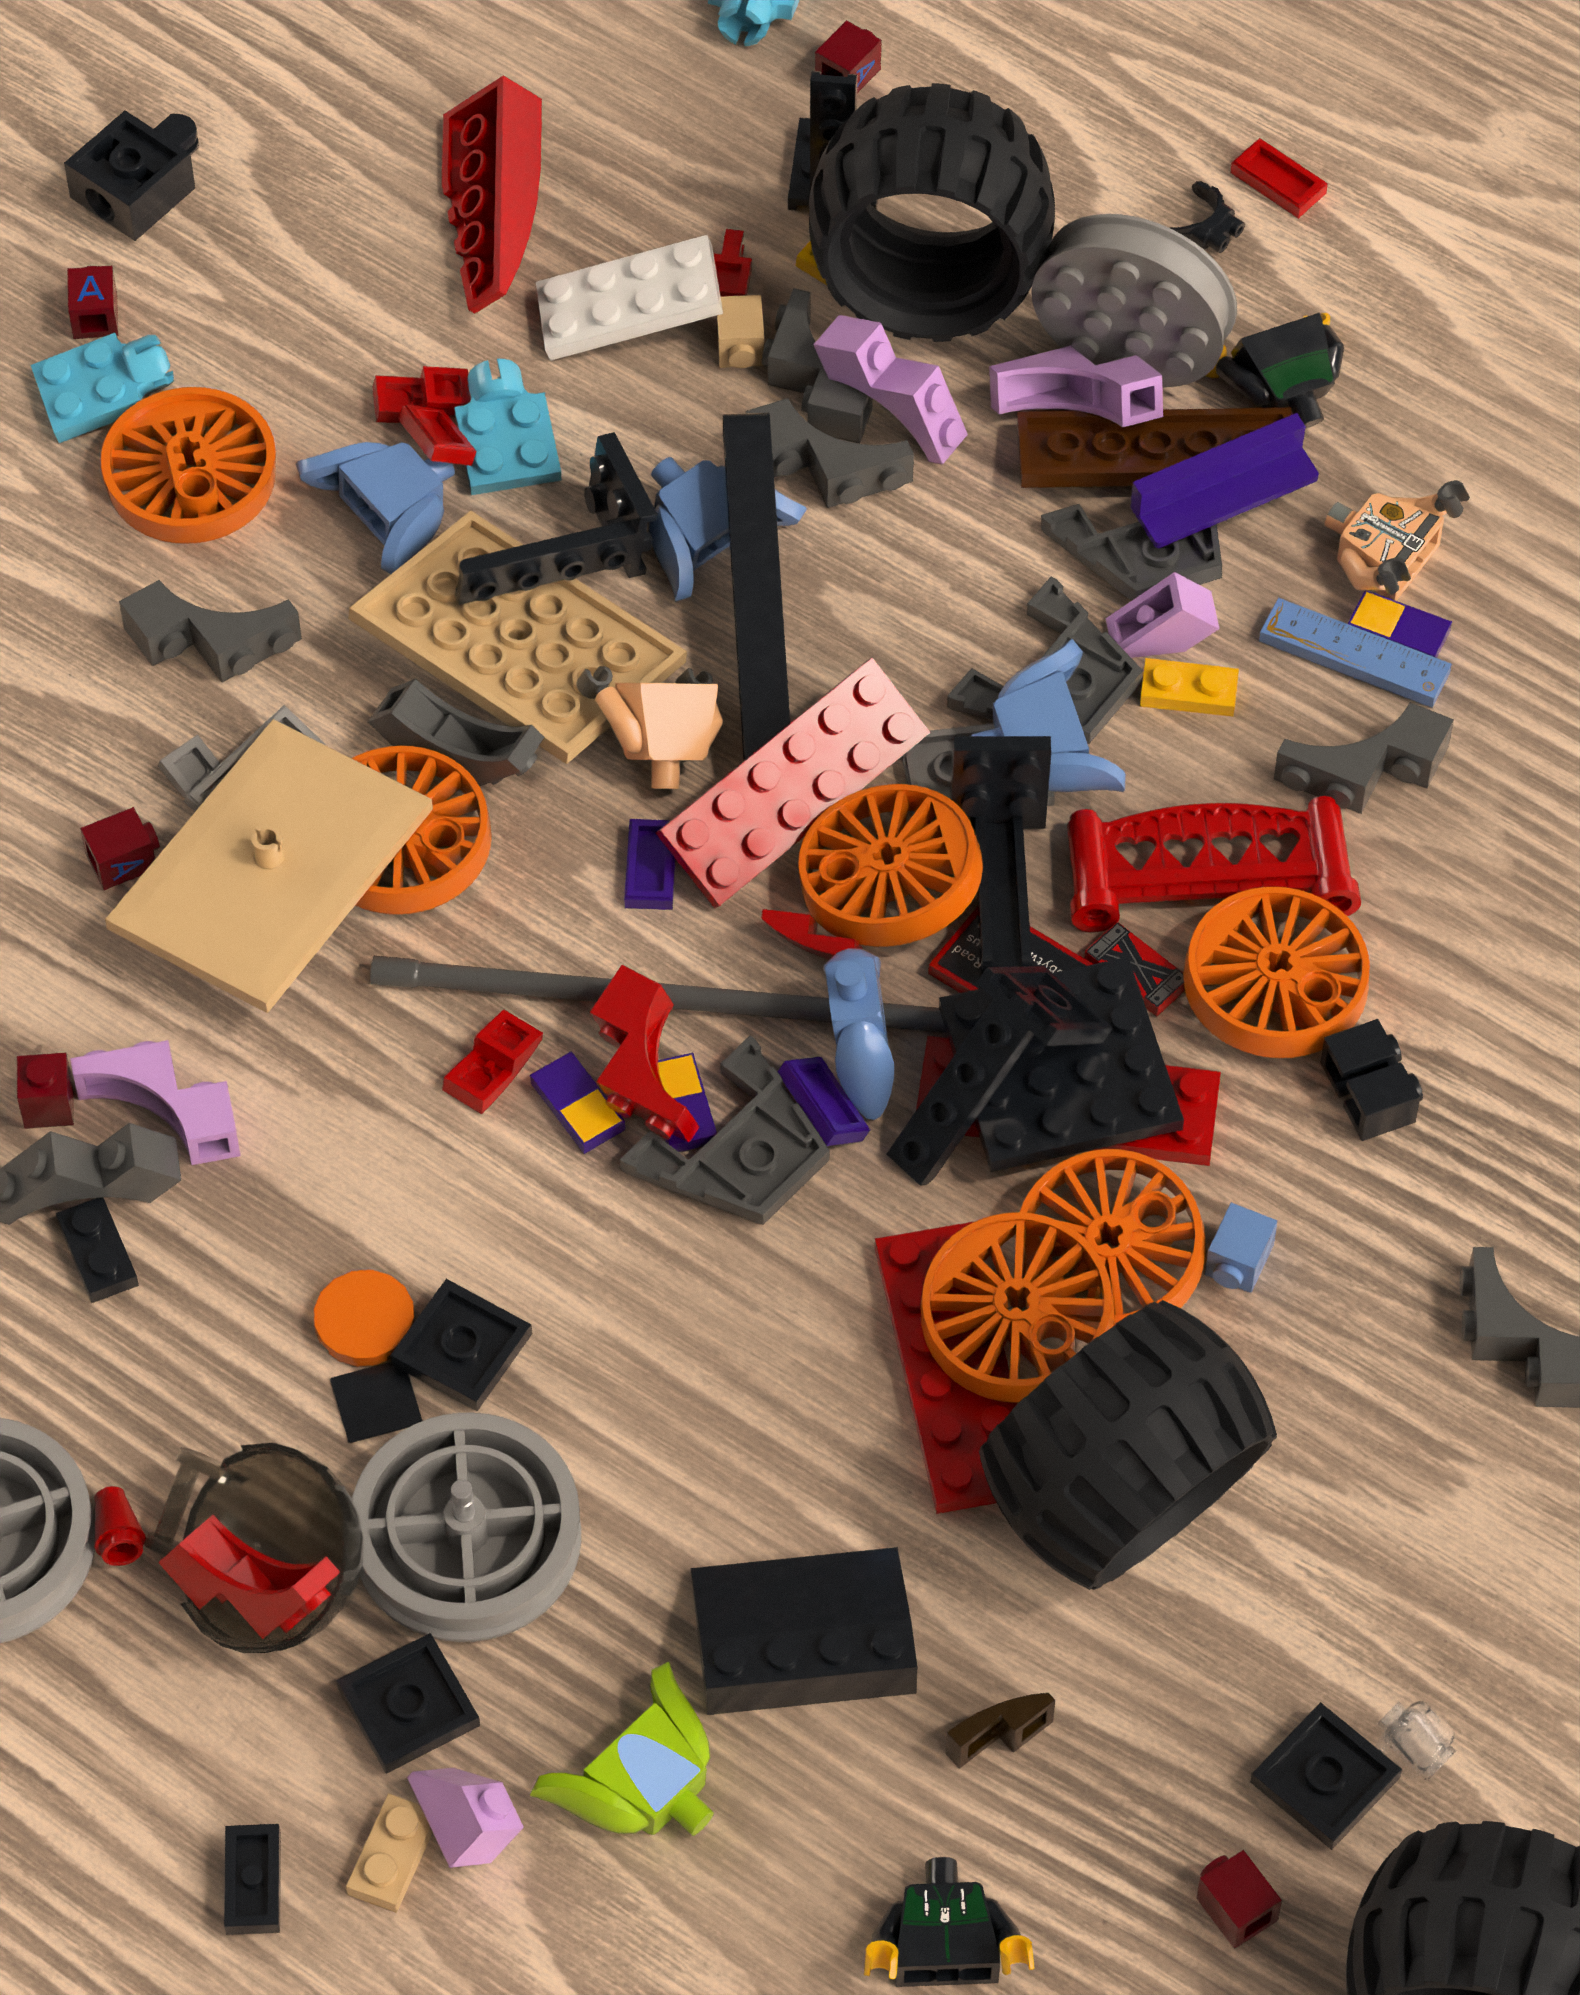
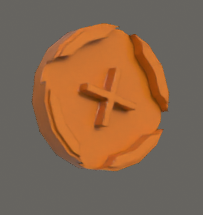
[314,1270,415,1367]

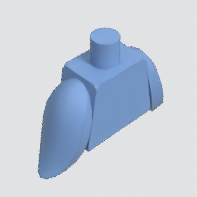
[296,442,455,574]
[648,457,807,602]
[971,639,1126,792]
[824,948,894,1120]

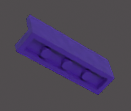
[1130,413,1319,548]

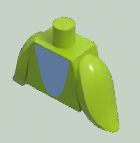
[530,1662,714,1836]

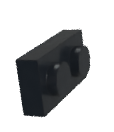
[56,1197,139,1303]
[224,1824,281,1935]

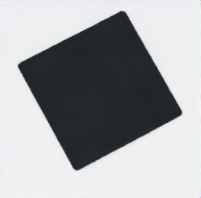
[330,1362,423,1443]

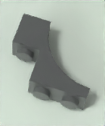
[762,288,873,444]
[745,398,914,508]
[119,580,302,682]
[368,679,545,786]
[1274,702,1454,814]
[0,1123,181,1225]
[1460,1247,1580,1408]

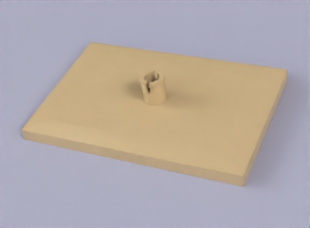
[348,510,687,764]
[105,719,433,1013]

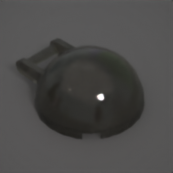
[144,1443,364,1653]

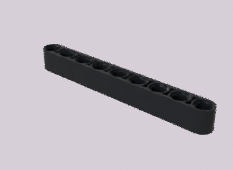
[723,412,790,761]

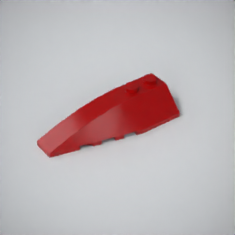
[441,75,542,314]

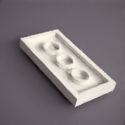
[536,235,723,361]

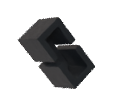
[1320,1019,1423,1141]

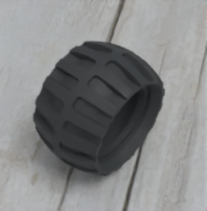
[809,83,1055,342]
[979,1300,1277,1590]
[1346,1821,1580,1995]

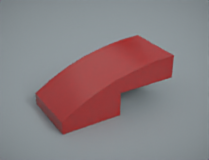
[372,366,471,423]
[761,909,863,960]
[442,1009,543,1114]

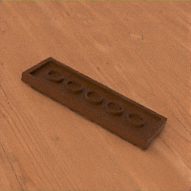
[1017,407,1292,488]

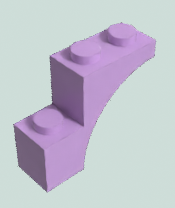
[813,315,968,464]
[989,346,1163,427]
[70,1040,241,1165]

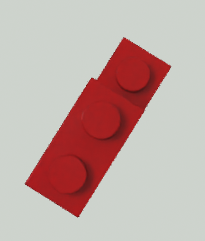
[590,965,700,1143]
[158,1515,340,1639]

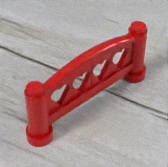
[1067,796,1361,932]

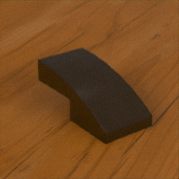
[946,1692,1055,1769]

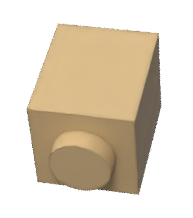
[716,295,764,368]

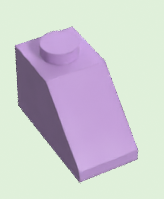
[1106,572,1219,658]
[407,1768,524,1868]

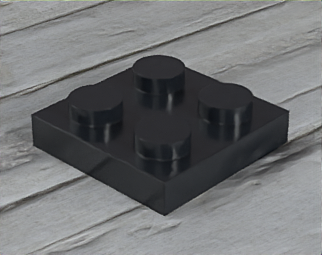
[391,1279,532,1411]
[337,1633,480,1774]
[1250,1702,1402,1850]

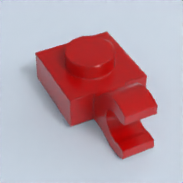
[713,229,752,297]

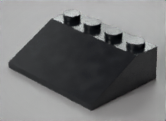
[691,1547,918,1715]

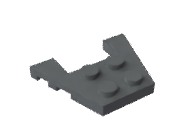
[1041,504,1222,601]
[947,576,1143,744]
[620,1035,830,1225]

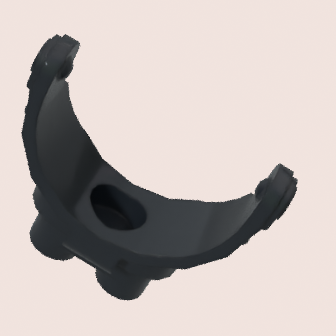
[1170,181,1245,253]

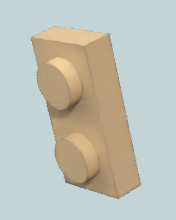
[346,1793,433,1913]

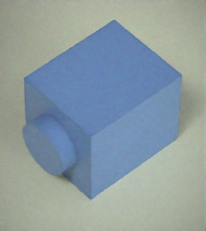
[1205,1202,1278,1293]

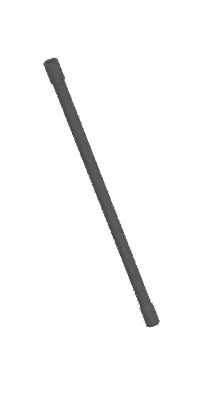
[370,955,946,1033]

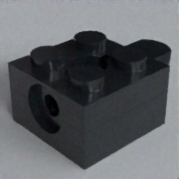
[64,110,199,241]

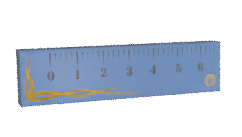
[1259,598,1452,708]

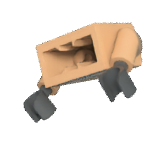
[1325,480,1470,601]
[576,666,723,789]

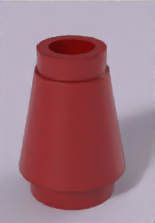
[94,1486,146,1566]

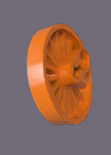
[101,387,276,544]
[352,746,492,914]
[798,784,983,947]
[1183,887,1370,1058]
[1015,1149,1206,1329]
[921,1212,1114,1402]

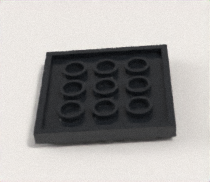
[939,957,1184,1172]

